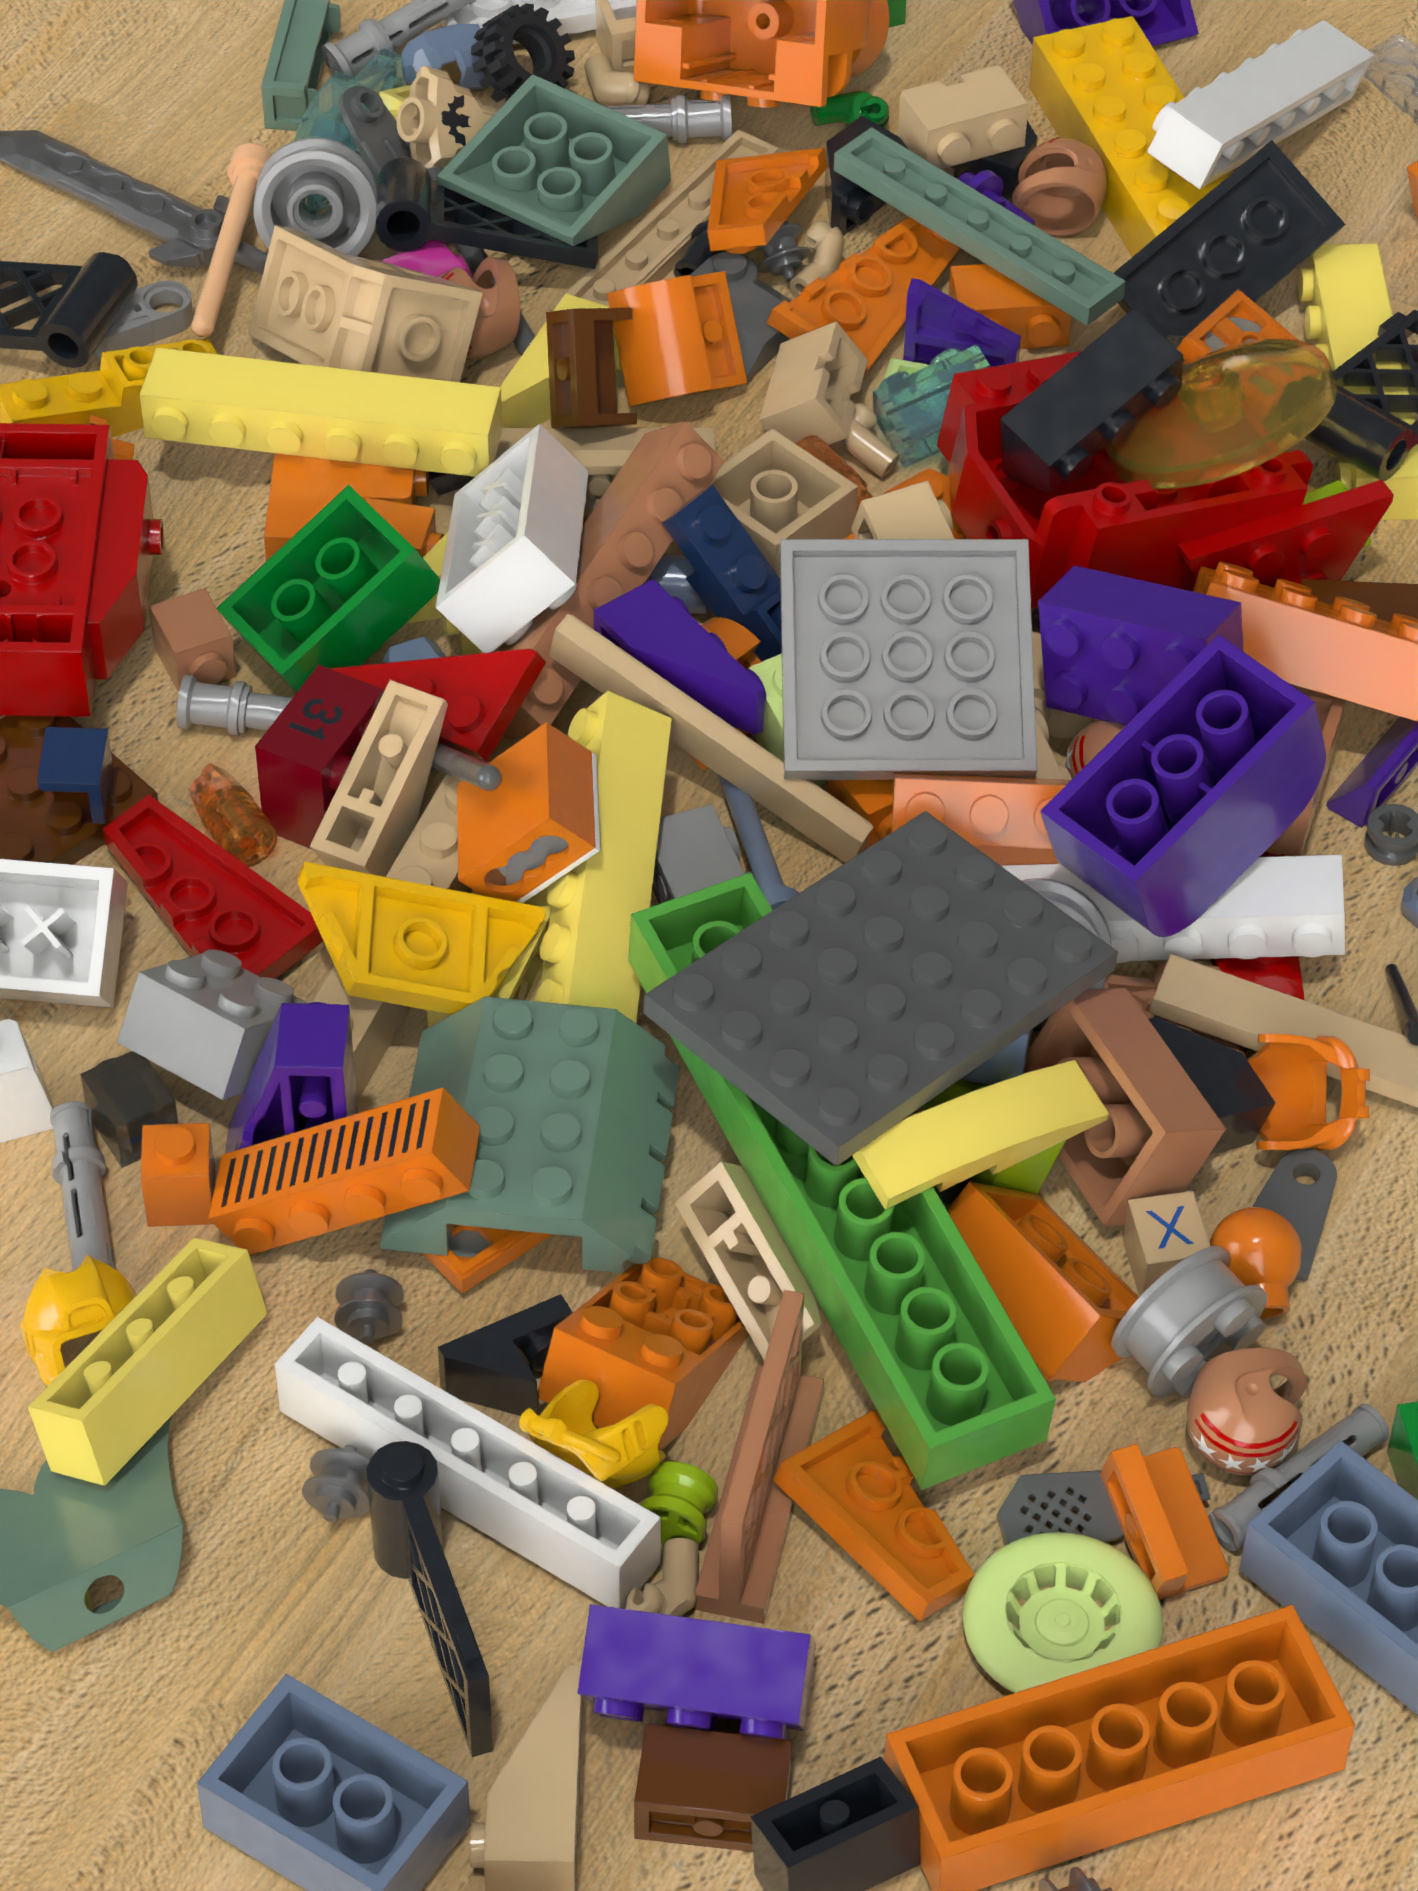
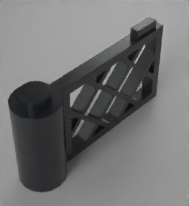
[376,157,598,270]
[0,252,138,368]
[1280,310,1418,481]
[366,1441,493,1757]

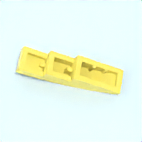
[852,1060,1109,1210]

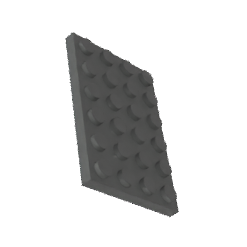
[643,811,1118,1166]

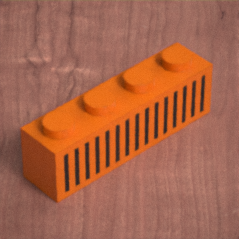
[208,1087,480,1255]

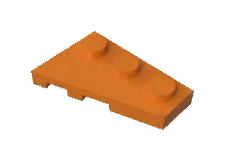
[707,148,827,254]
[773,1409,975,1622]

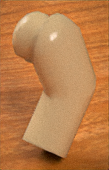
[584,54,651,106]
[790,221,845,297]
[843,403,900,478]
[625,1538,698,1617]

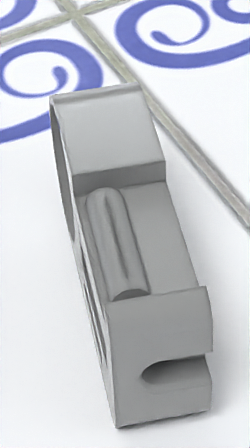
[94,280,193,360]

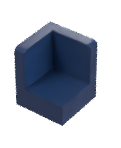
[37,727,114,824]

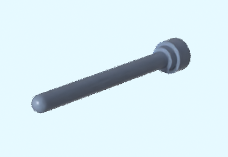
[717,774,799,910]

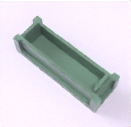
[261,0,341,132]

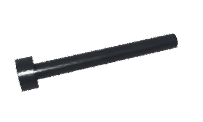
[1385,964,1418,1046]

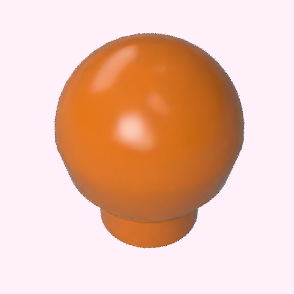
[1209,1207,1302,1319]

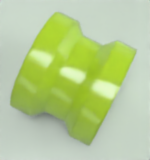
[640,1461,718,1545]

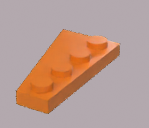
[766,217,962,382]

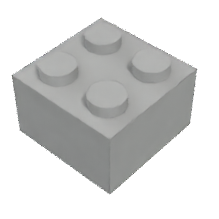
[117,950,308,1100]

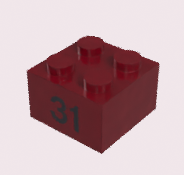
[255,665,384,849]

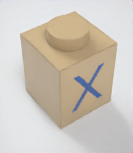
[1123,1191,1211,1297]

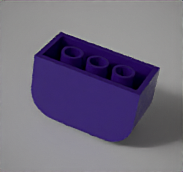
[1040,634,1326,937]

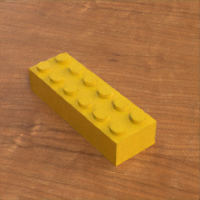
[1029,16,1233,257]

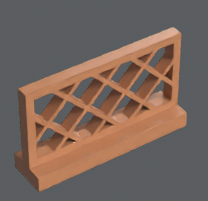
[694,1289,824,1624]

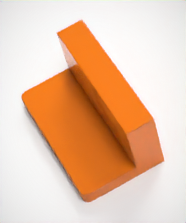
[1100,1443,1229,1600]

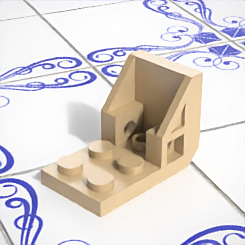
[248,225,483,382]

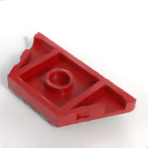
[1178,480,1394,587]

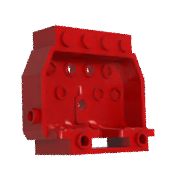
[937,351,1314,609]
[0,423,164,717]

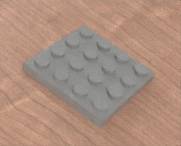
[779,539,1037,780]

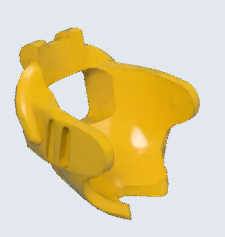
[19,1255,137,1386]
[519,1379,669,1490]

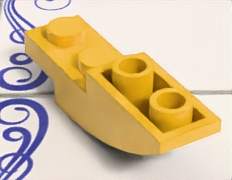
[0,338,218,438]

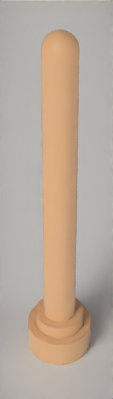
[191,143,272,338]

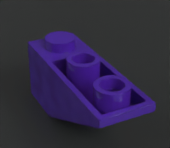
[593,579,766,735]

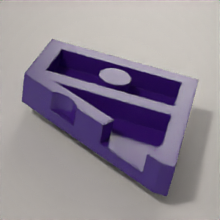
[903,278,1021,372]

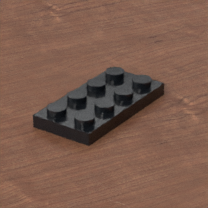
[1113,140,1346,362]

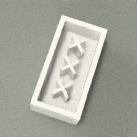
[436,424,589,653]
[0,859,128,1008]

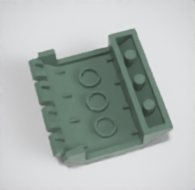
[380,996,680,1273]

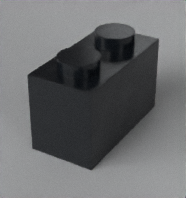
[751,1756,921,1891]

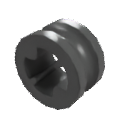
[1364,804,1418,866]

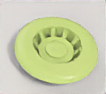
[962,1532,1163,1693]

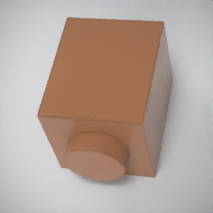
[149,588,236,693]

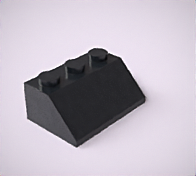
[1000,309,1183,493]

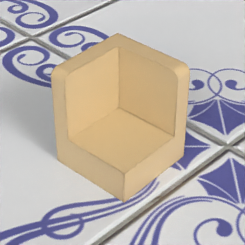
[595,0,636,73]

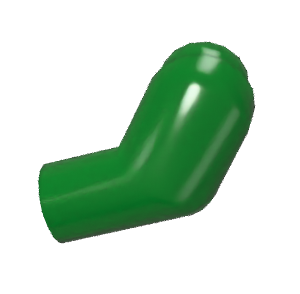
[810,91,889,128]

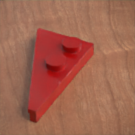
[331,648,546,763]

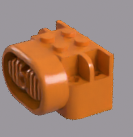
[634,0,889,108]

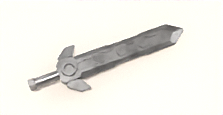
[0,130,268,276]

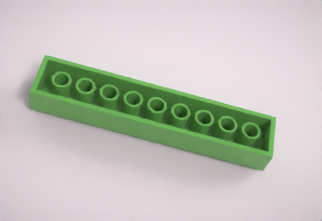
[628,872,1056,1490]

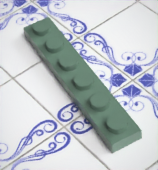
[834,127,1126,326]

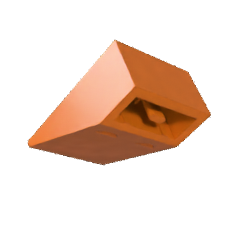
[538,1257,749,1450]

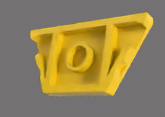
[298,861,546,1015]

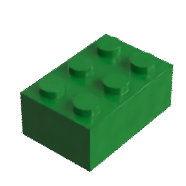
[216,484,440,693]

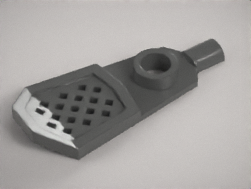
[997,1470,1211,1546]

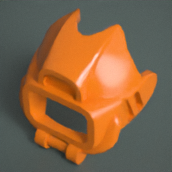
[1247,1034,1370,1150]

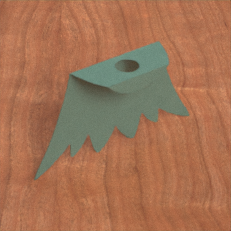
[0,1417,183,1652]

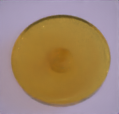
[1104,339,1337,489]

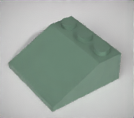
[437,74,671,246]

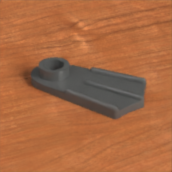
[339,85,412,186]
[1252,1148,1337,1281]

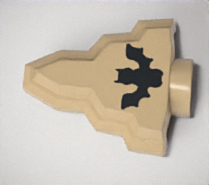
[396,66,498,169]

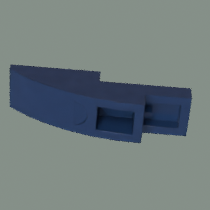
[662,485,781,662]

